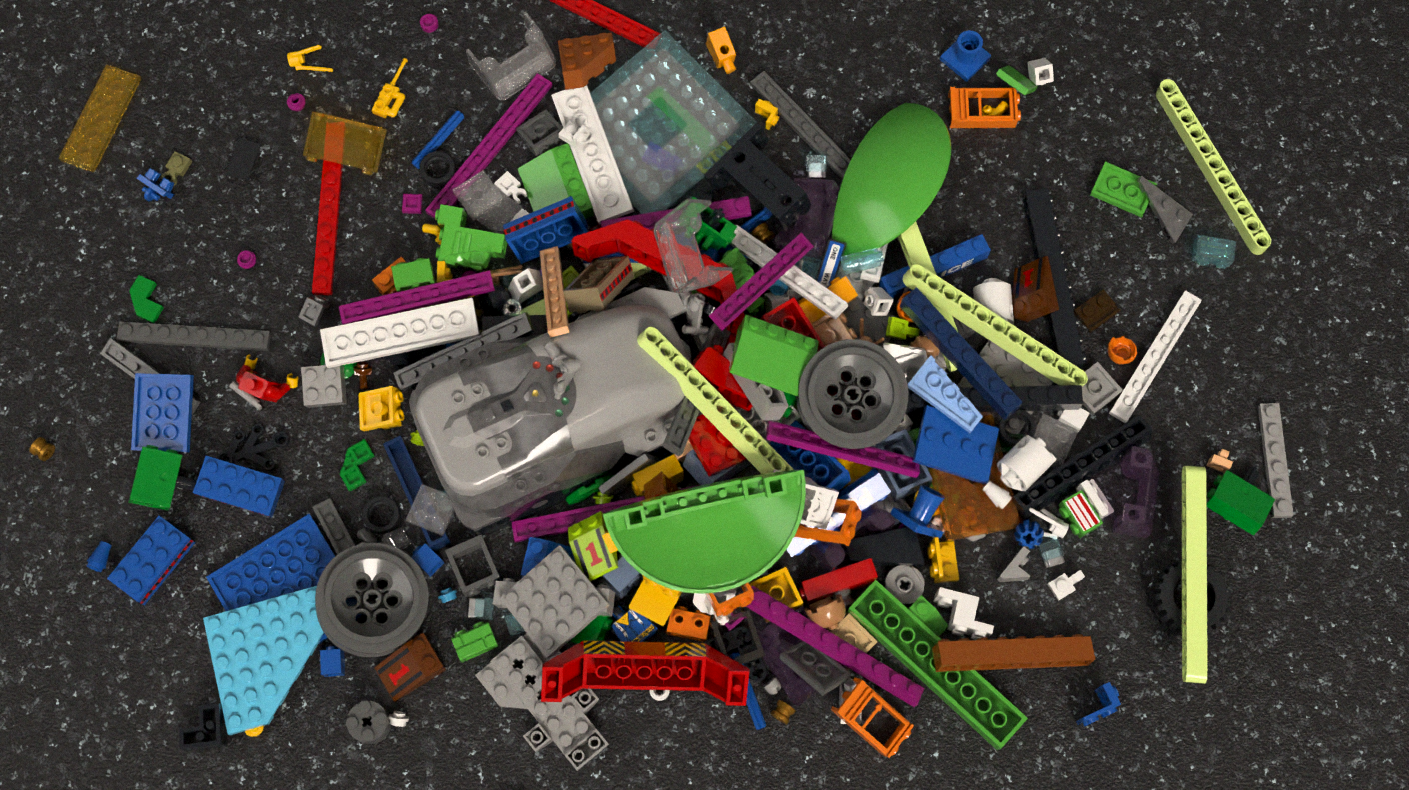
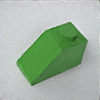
[909,595,949,637]

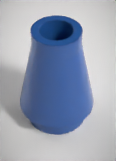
[87,541,112,572]

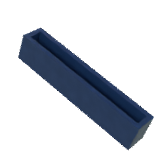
[383,436,451,551]

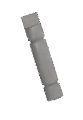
[229,381,262,410]

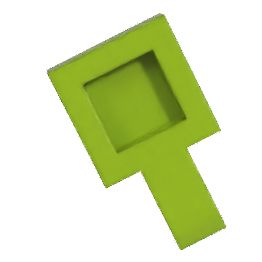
[886,317,920,340]

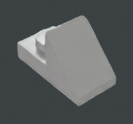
[997,547,1031,582]

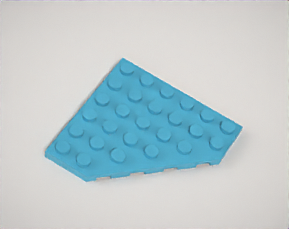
[203,586,324,735]

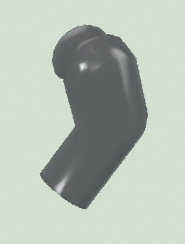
[357,528,377,543]

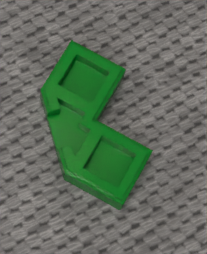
[129,275,164,324]
[340,439,375,491]
[566,475,614,505]

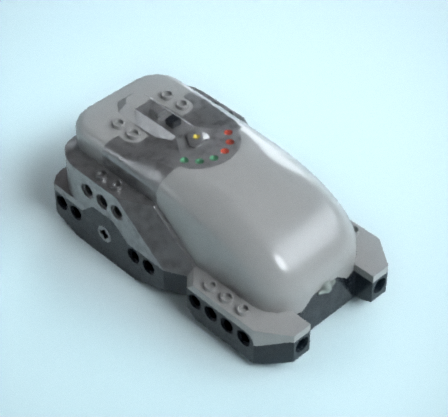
[409,287,702,536]

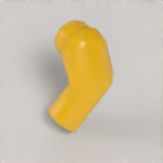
[982,101,1009,116]
[422,223,441,245]

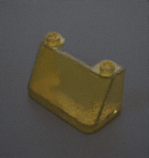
[303,111,387,175]

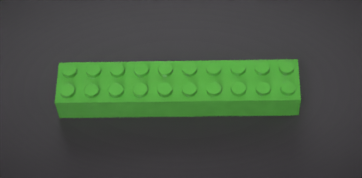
[847,580,1028,751]

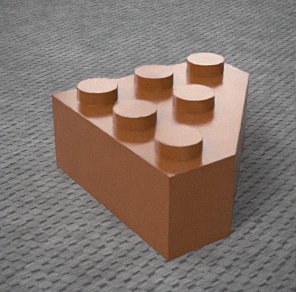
[558,33,616,90]

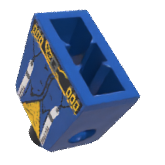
[612,605,658,642]

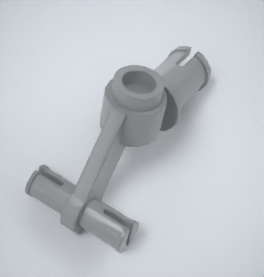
[677,284,709,336]
[544,341,580,399]

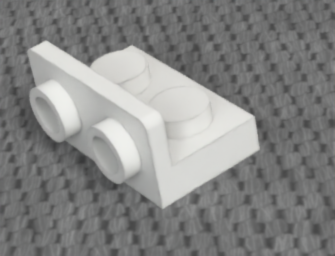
[1076,479,1114,519]

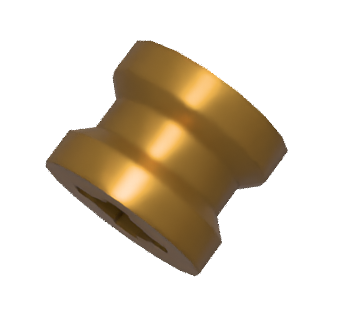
[751,223,775,245]
[29,437,55,461]
[770,700,796,725]

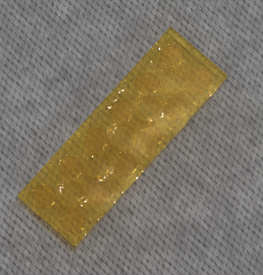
[59,64,141,172]

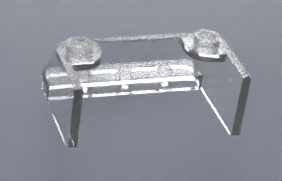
[466,11,556,100]
[654,199,733,293]

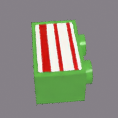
[1058,490,1103,538]

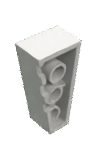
[722,343,789,421]

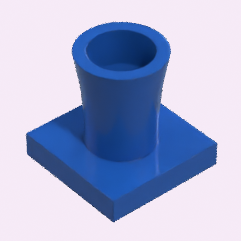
[940,30,991,82]
[890,485,945,538]

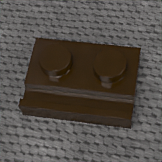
[1074,289,1121,333]

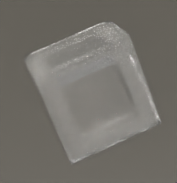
[382,527,411,550]

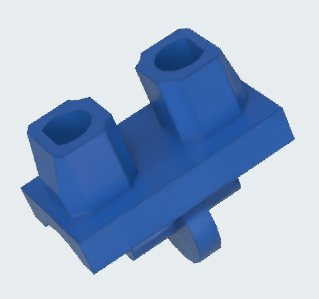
[137,168,175,201]

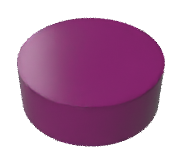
[420,14,439,33]

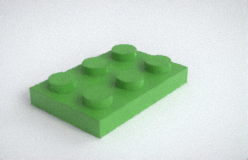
[1090,162,1157,217]

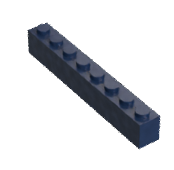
[900,287,1023,421]

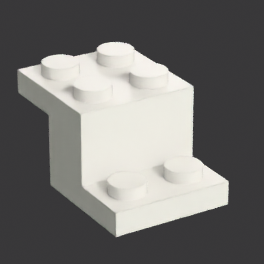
[773,469,839,530]
[933,587,994,640]

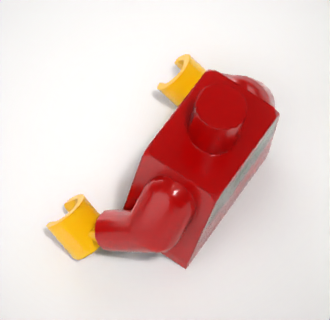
[236,355,298,402]

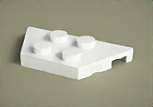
[883,343,928,384]

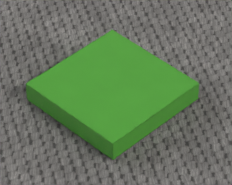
[996,65,1038,95]

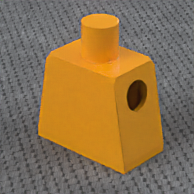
[706,27,736,74]

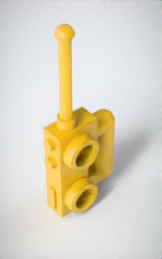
[372,58,408,118]

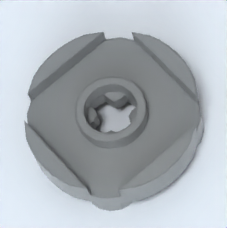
[884,565,924,605]

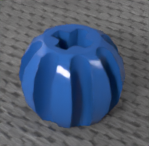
[1014,520,1044,549]

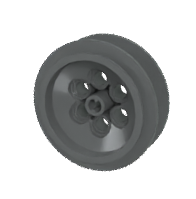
[796,339,908,449]
[315,543,429,658]

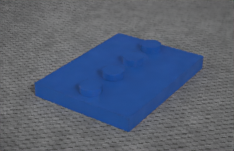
[131,373,194,452]
[912,405,999,485]

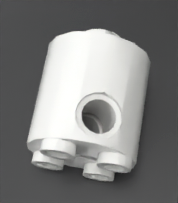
[973,278,1014,325]
[997,435,1056,491]

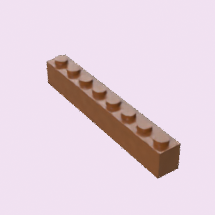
[932,634,1095,672]

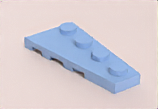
[907,355,983,433]

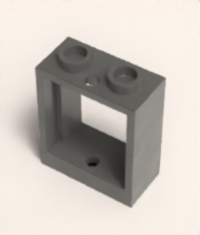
[445,534,502,597]

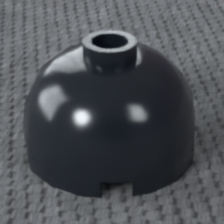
[478,282,512,317]

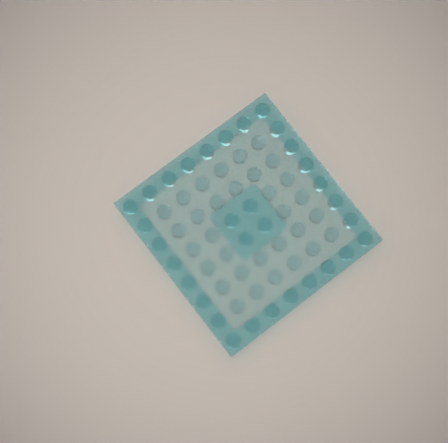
[557,30,757,214]

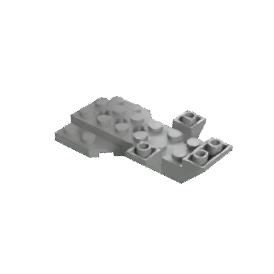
[475,633,609,771]

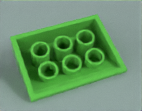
[518,143,594,219]
[730,315,819,397]

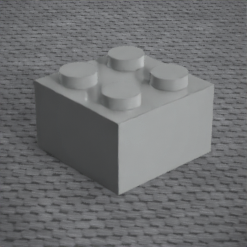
[301,365,347,408]

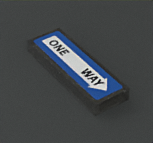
[816,238,847,288]

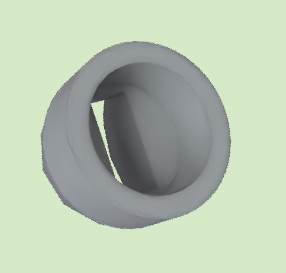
[763,677,781,695]

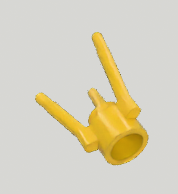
[287,45,333,72]

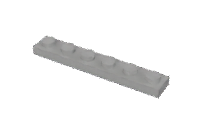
[1258,403,1294,518]

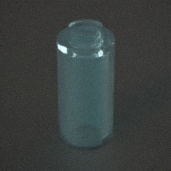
[840,248,884,275]

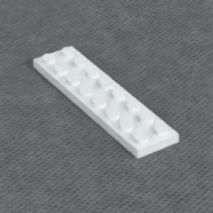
[552,85,634,225]
[320,298,480,368]

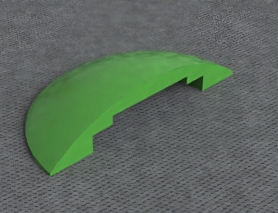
[832,103,951,258]
[603,469,806,594]

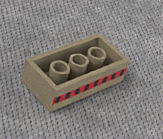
[563,256,634,313]

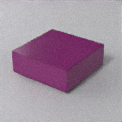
[402,194,423,214]

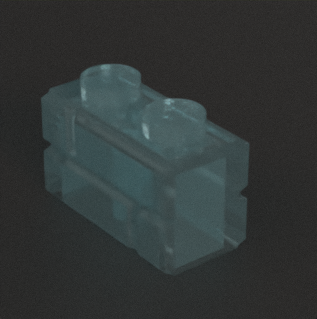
[1192,235,1236,268]

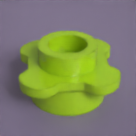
[593,491,613,504]

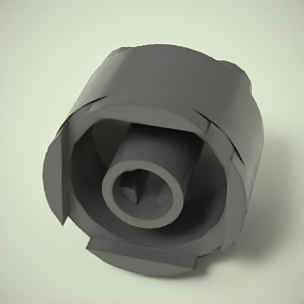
[346,701,391,744]

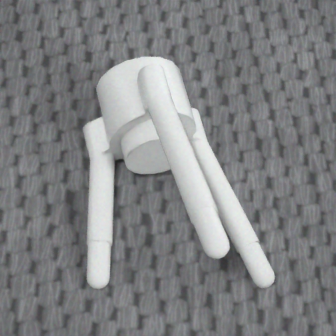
[1029,508,1069,540]

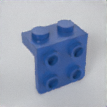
[1076,682,1121,727]

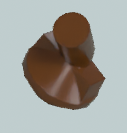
[353,362,372,390]

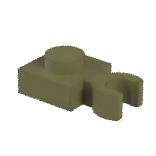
[161,151,192,186]

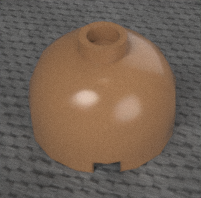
[805,594,846,631]

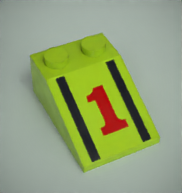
[568,511,618,581]

